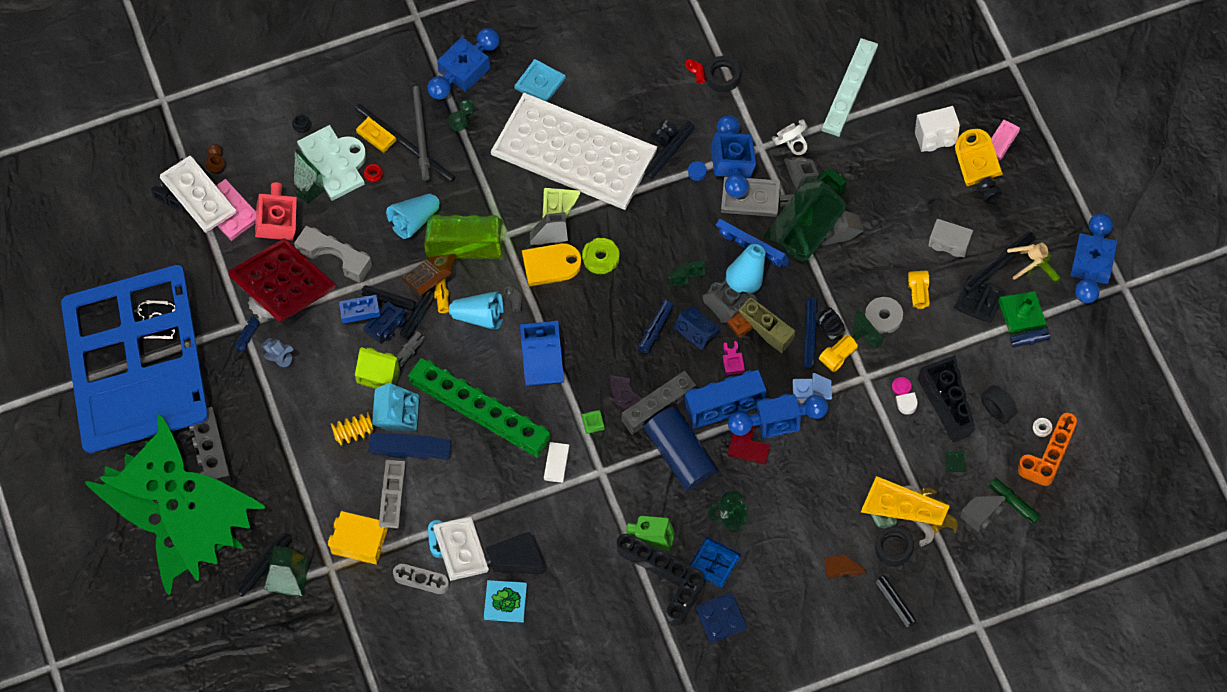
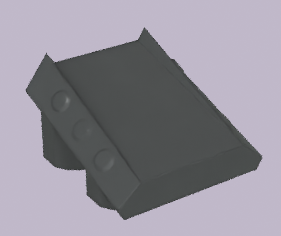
[703,277,757,323]

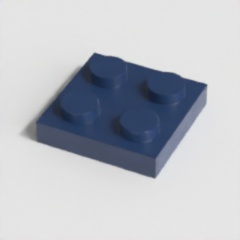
[695,592,747,644]

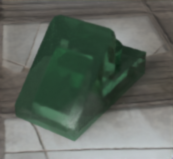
[852,309,882,349]

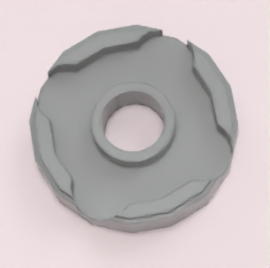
[865,297,903,333]

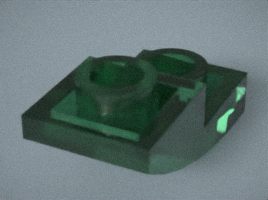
[669,259,706,287]

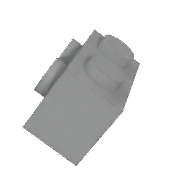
[929,219,973,258]

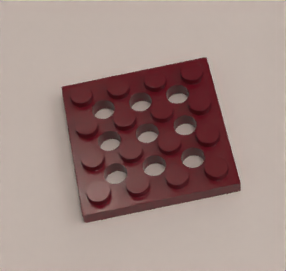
[228,238,336,323]

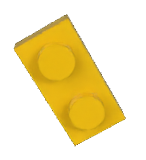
[356,117,396,153]

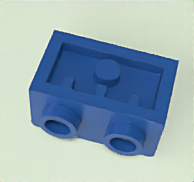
[339,295,380,323]

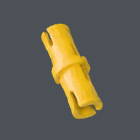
[434,278,449,314]

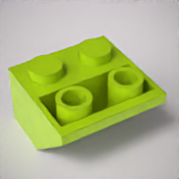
[355,347,400,389]

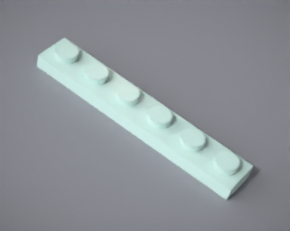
[822,38,878,137]

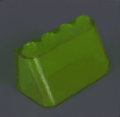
[424,215,503,259]

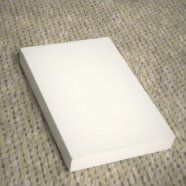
[433,517,489,581]

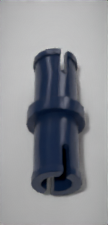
[1010,327,1050,348]

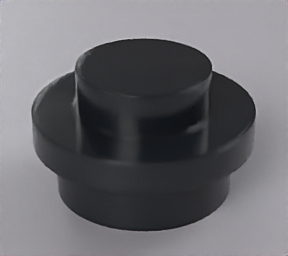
[292,114,311,132]

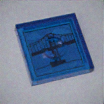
[690,536,741,588]

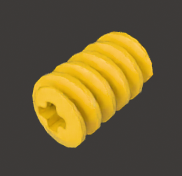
[331,412,373,446]

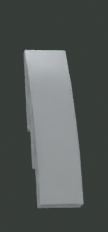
[379,460,405,528]

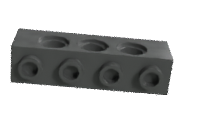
[621,371,696,435]
[189,407,232,484]

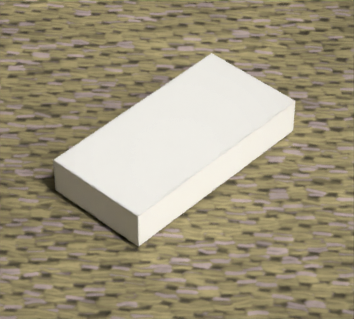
[544,442,569,483]

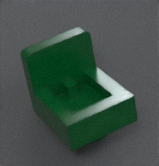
[816,168,846,195]

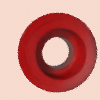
[364,164,383,182]

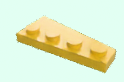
[861,476,950,525]

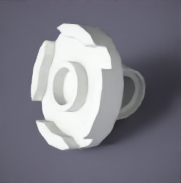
[772,119,808,155]

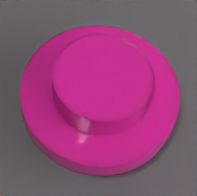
[892,377,912,396]

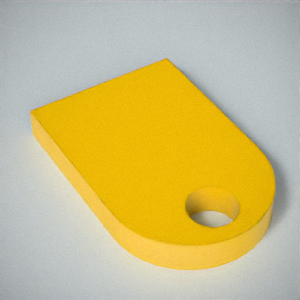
[955,129,1003,187]
[522,243,581,287]

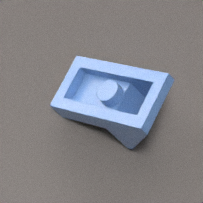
[793,373,832,400]

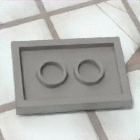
[721,177,780,217]

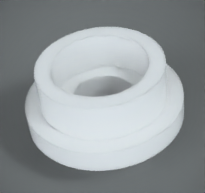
[1033,418,1052,437]

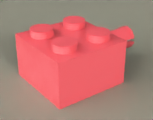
[255,182,297,241]

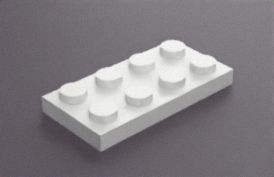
[160,156,236,233]

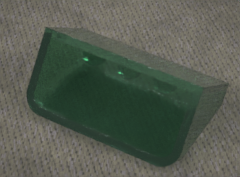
[763,178,846,261]

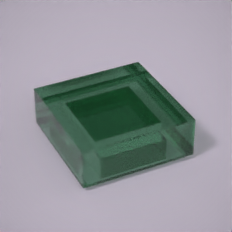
[945,451,966,472]

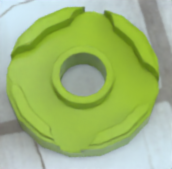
[582,238,620,274]

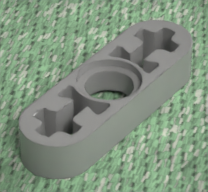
[393,564,449,594]

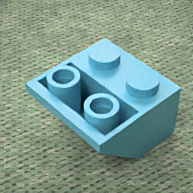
[372,383,419,431]

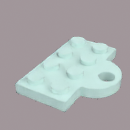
[297,125,366,201]

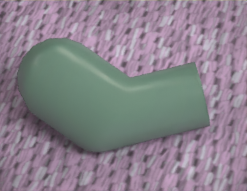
[870,514,897,529]

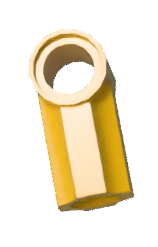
[908,271,930,309]
[819,335,858,372]

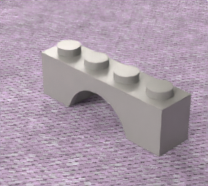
[294,226,372,284]

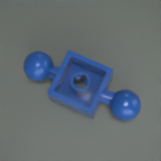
[427,28,500,100]
[710,115,756,198]
[1070,213,1117,303]
[728,394,828,439]

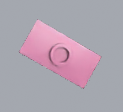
[991,120,1020,160]

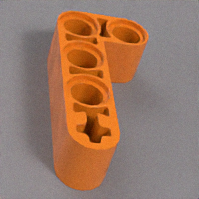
[1018,413,1077,486]

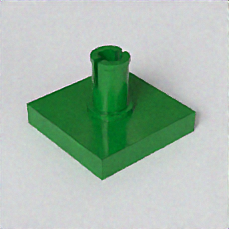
[998,291,1047,334]

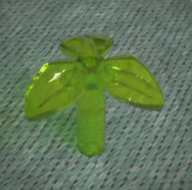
[1028,251,1060,282]

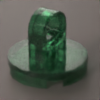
[708,491,747,531]

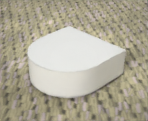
[895,392,917,414]

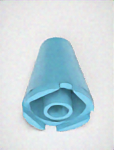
[386,194,440,239]
[726,244,765,294]
[449,292,504,330]

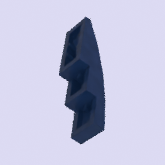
[368,433,451,460]

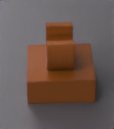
[727,313,753,338]

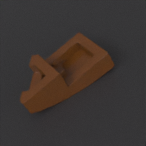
[824,555,866,579]

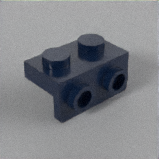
[363,302,406,344]
[674,306,721,350]

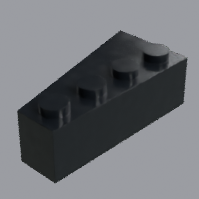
[917,355,974,442]

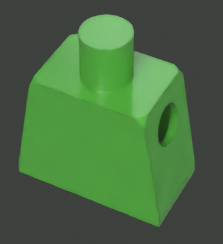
[626,516,675,552]

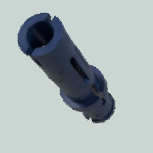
[638,300,674,353]

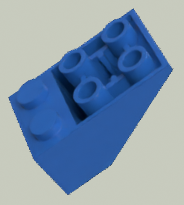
[520,321,564,386]

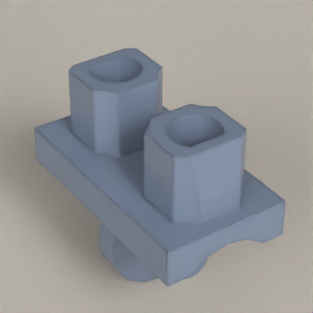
[261,338,293,367]

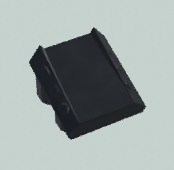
[138,300,176,340]

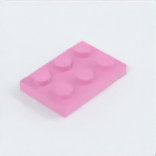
[216,179,256,241]

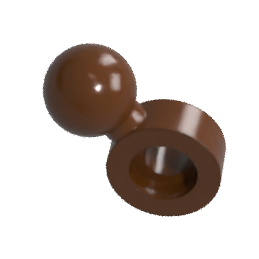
[205,144,225,173]

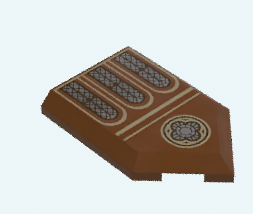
[402,254,457,295]

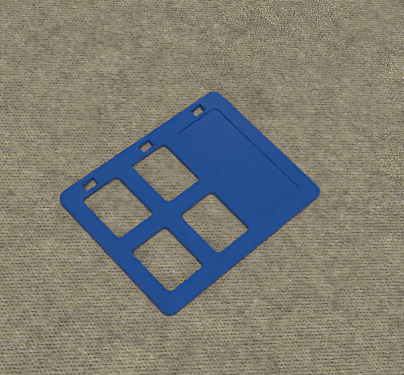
[61,265,208,453]

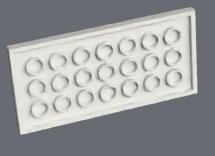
[491,93,657,210]

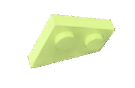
[542,188,580,219]

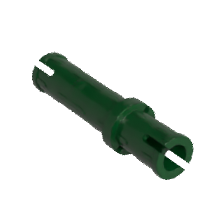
[988,477,1041,525]

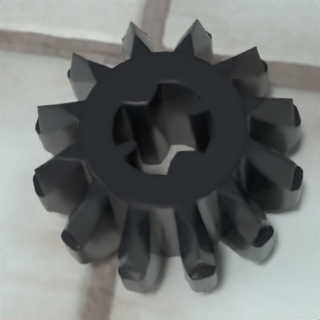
[814,306,845,339]

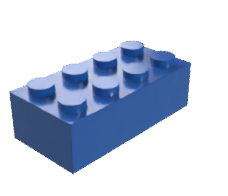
[685,370,766,429]

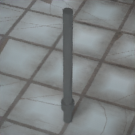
[412,86,430,181]

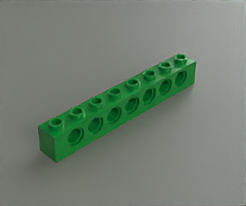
[408,358,551,458]

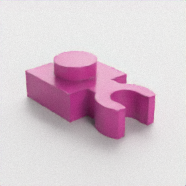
[723,341,745,376]

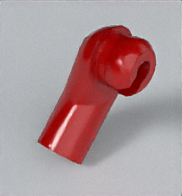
[685,59,705,84]

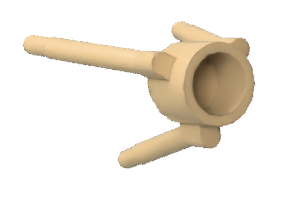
[1007,243,1048,280]

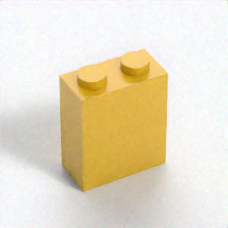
[328,511,388,565]

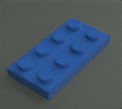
[716,219,790,268]

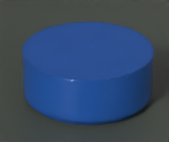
[688,161,707,181]

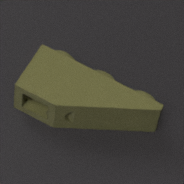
[738,297,795,353]

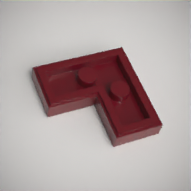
[728,426,770,465]

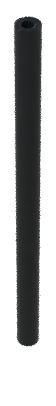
[355,104,456,182]

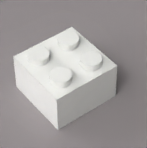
[915,106,960,152]

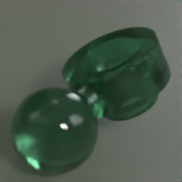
[448,99,474,131]

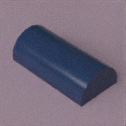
[644,407,719,492]

